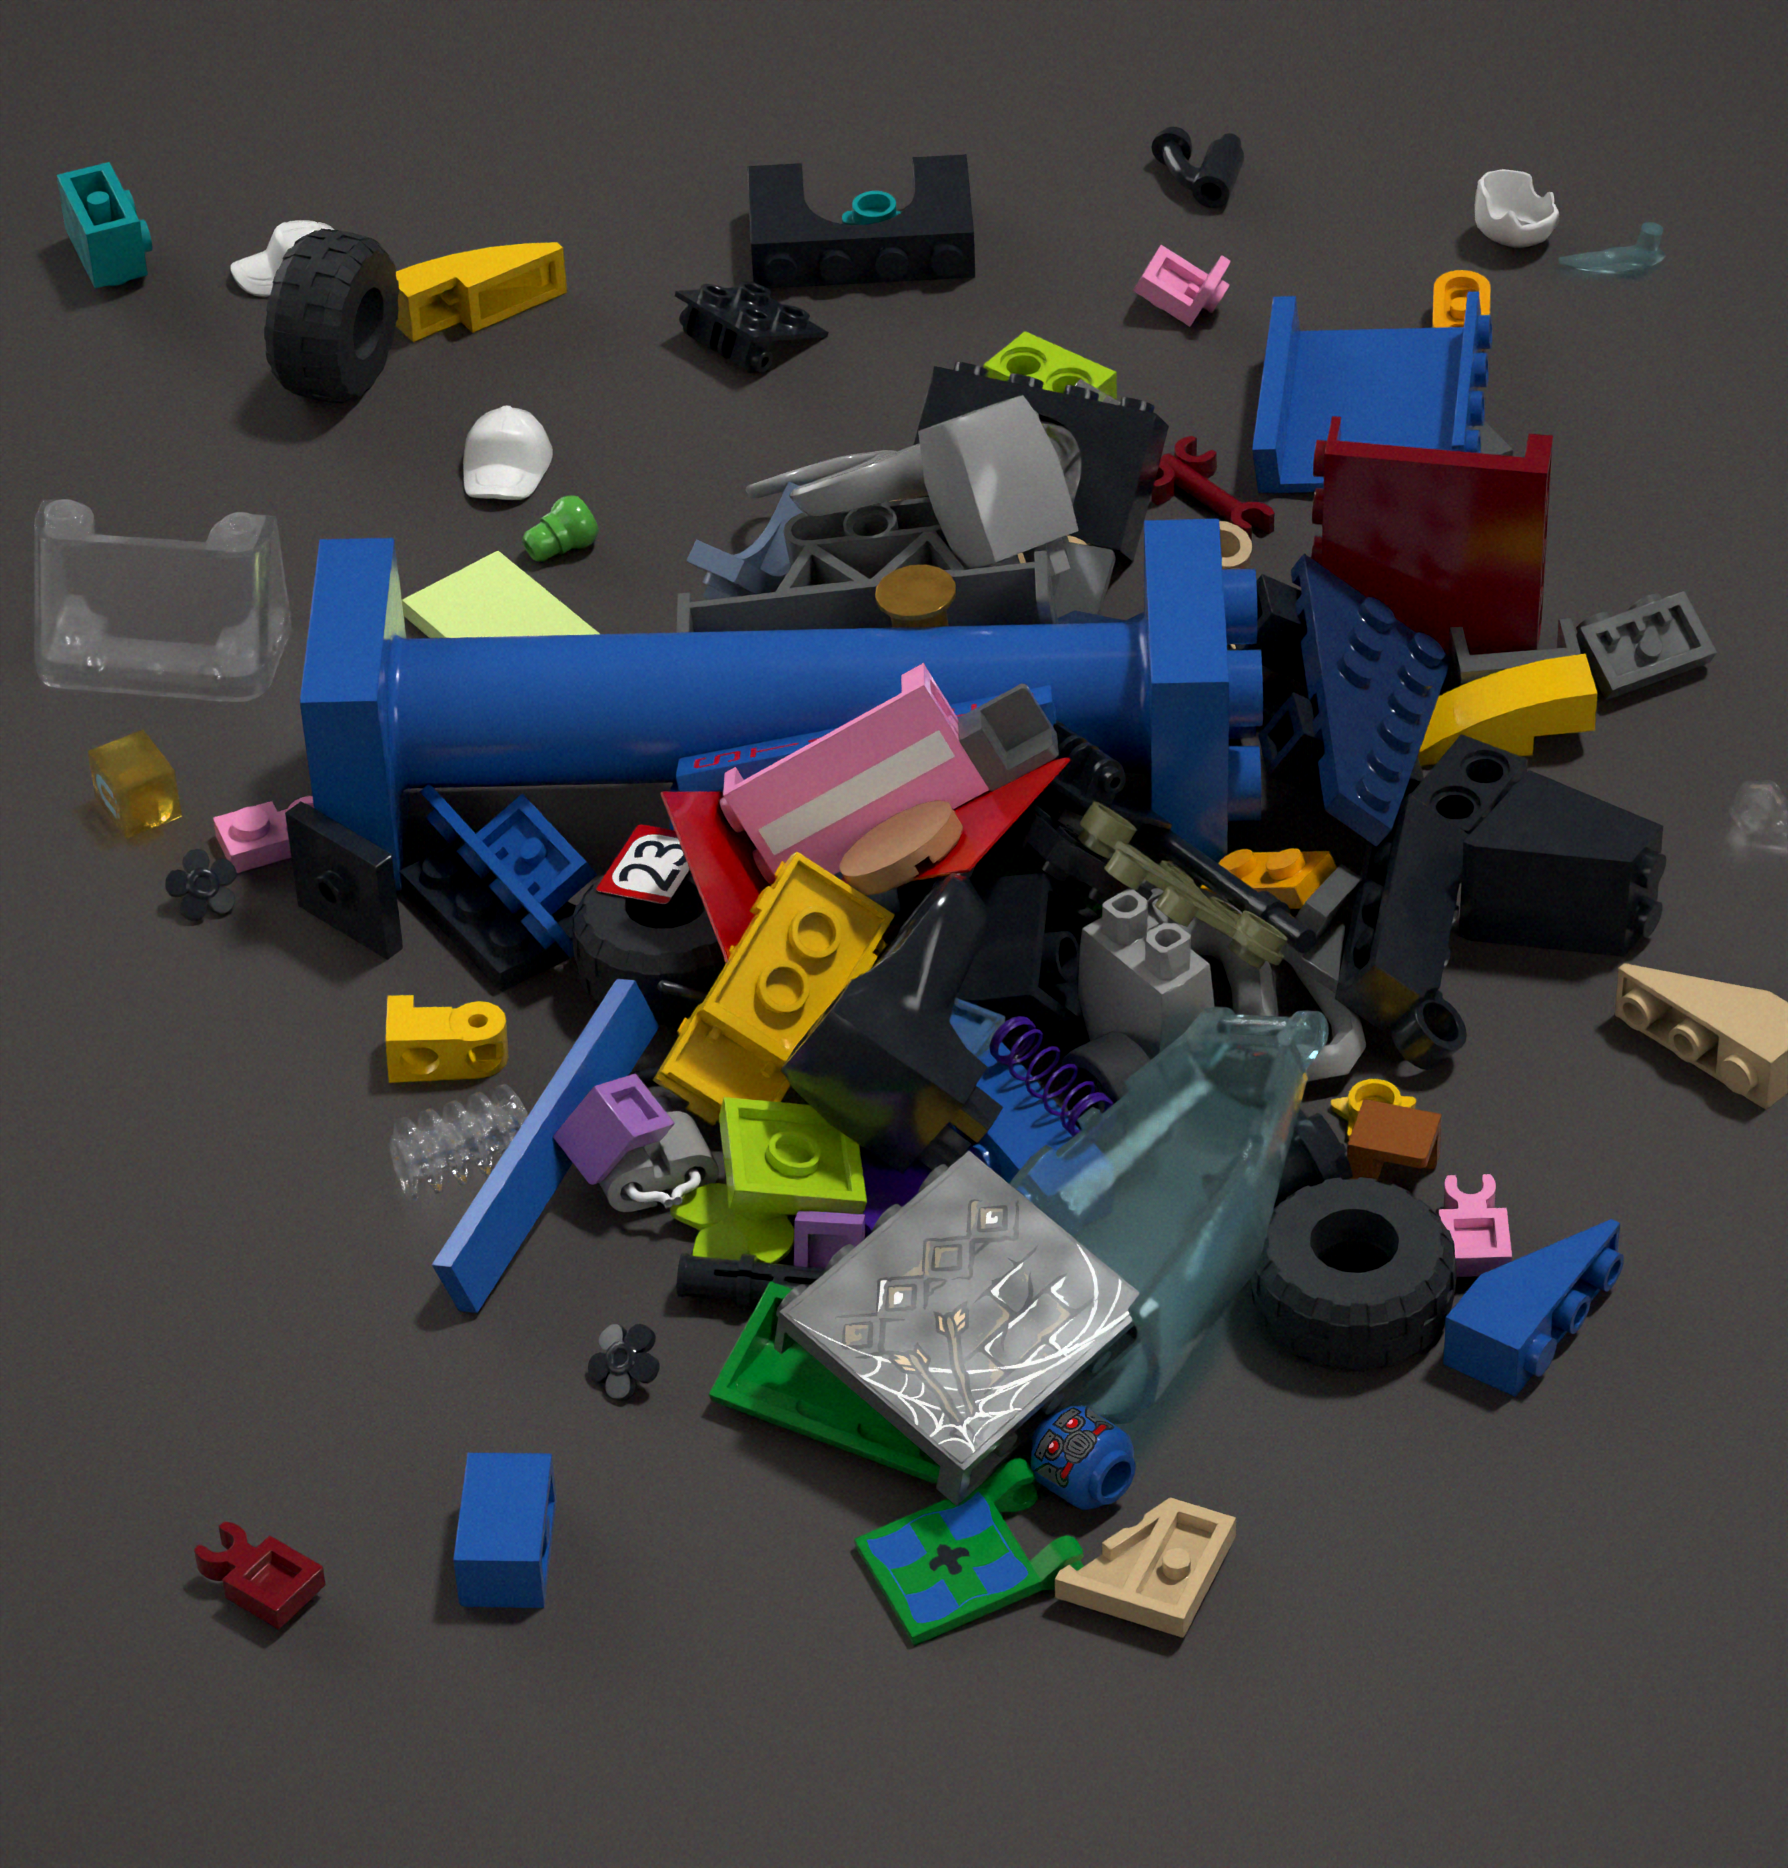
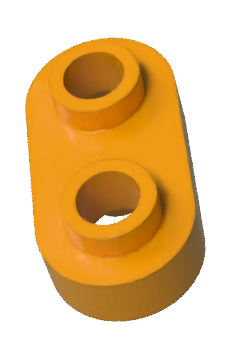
[1432,270,1491,350]

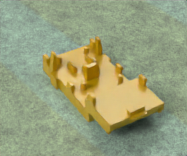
[653,851,895,1126]

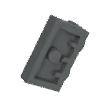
[1576,591,1717,700]

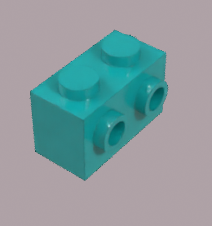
[56,162,153,289]

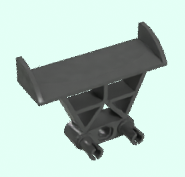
[677,497,1059,633]

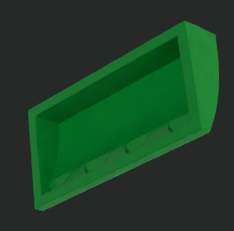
[709,1281,940,1484]

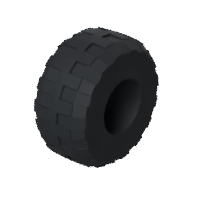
[264,228,399,403]
[573,870,726,1026]
[1251,1177,1457,1372]

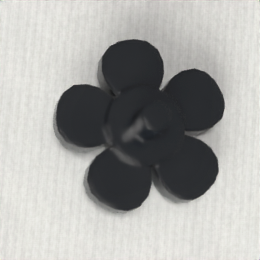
[165,849,237,921]
[588,1324,660,1401]

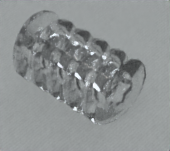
[389,1084,528,1202]

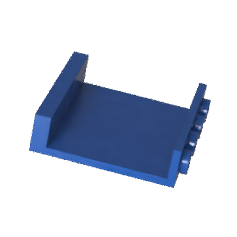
[1252,291,1492,493]

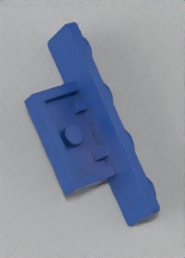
[420,783,597,959]

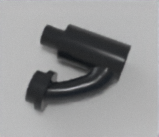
[1151,127,1244,208]

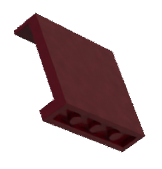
[1311,416,1553,655]

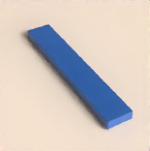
[432,979,660,1313]

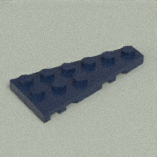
[1290,553,1452,847]

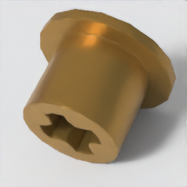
[875,565,956,628]

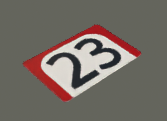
[596,824,690,904]

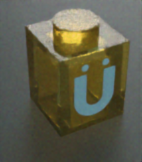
[87,729,182,839]

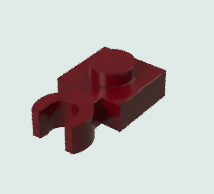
[194,1521,326,1630]

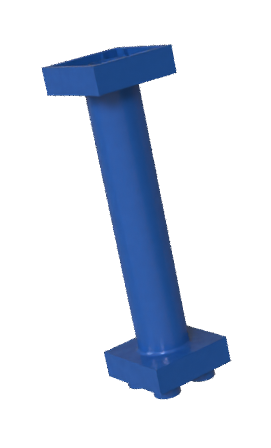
[300,519,1263,891]

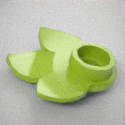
[670,1183,794,1264]

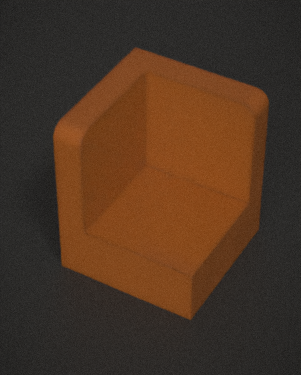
[1347,1099,1442,1181]

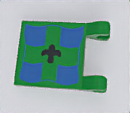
[854,1458,1084,1646]

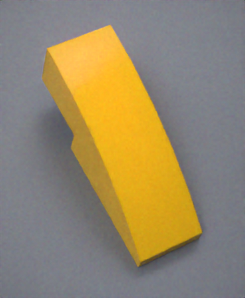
[395,242,567,342]
[1418,654,1598,766]

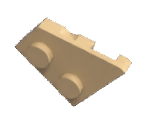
[1055,1497,1236,1638]

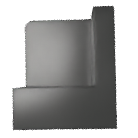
[958,684,1059,792]

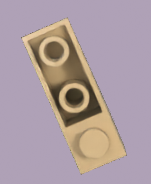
[1615,963,1788,1110]

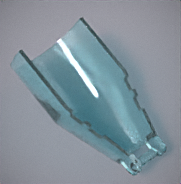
[1009,1007,1329,1425]

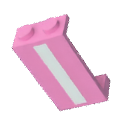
[720,663,989,884]

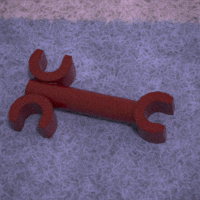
[1151,436,1275,542]

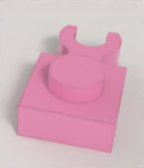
[213,796,314,873]
[1439,1174,1512,1277]

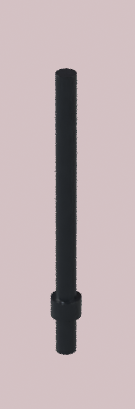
[1134,824,1316,953]

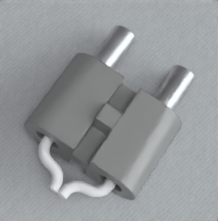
[599,1097,719,1212]

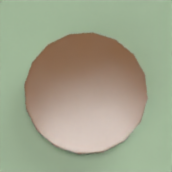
[839,800,963,896]

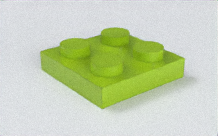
[719,1097,867,1215]

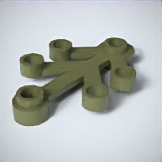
[1078,801,1288,969]

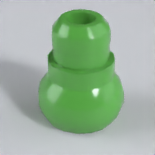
[522,495,599,562]

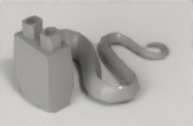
[745,395,1079,576]
[1078,887,1366,1102]

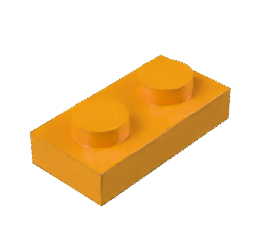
[1200,848,1337,909]

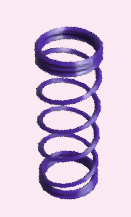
[989,1016,1114,1141]

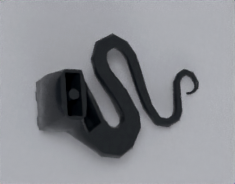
[780,864,1003,1174]

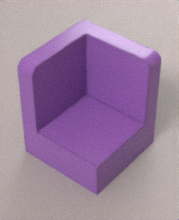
[553,1073,675,1185]

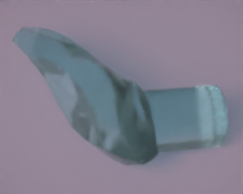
[1559,222,1666,274]

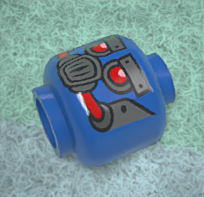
[1030,1406,1136,1510]

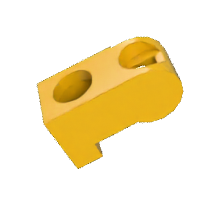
[386,995,509,1083]

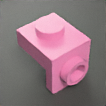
[1133,245,1231,327]

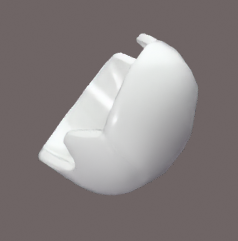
[1474,169,1559,248]

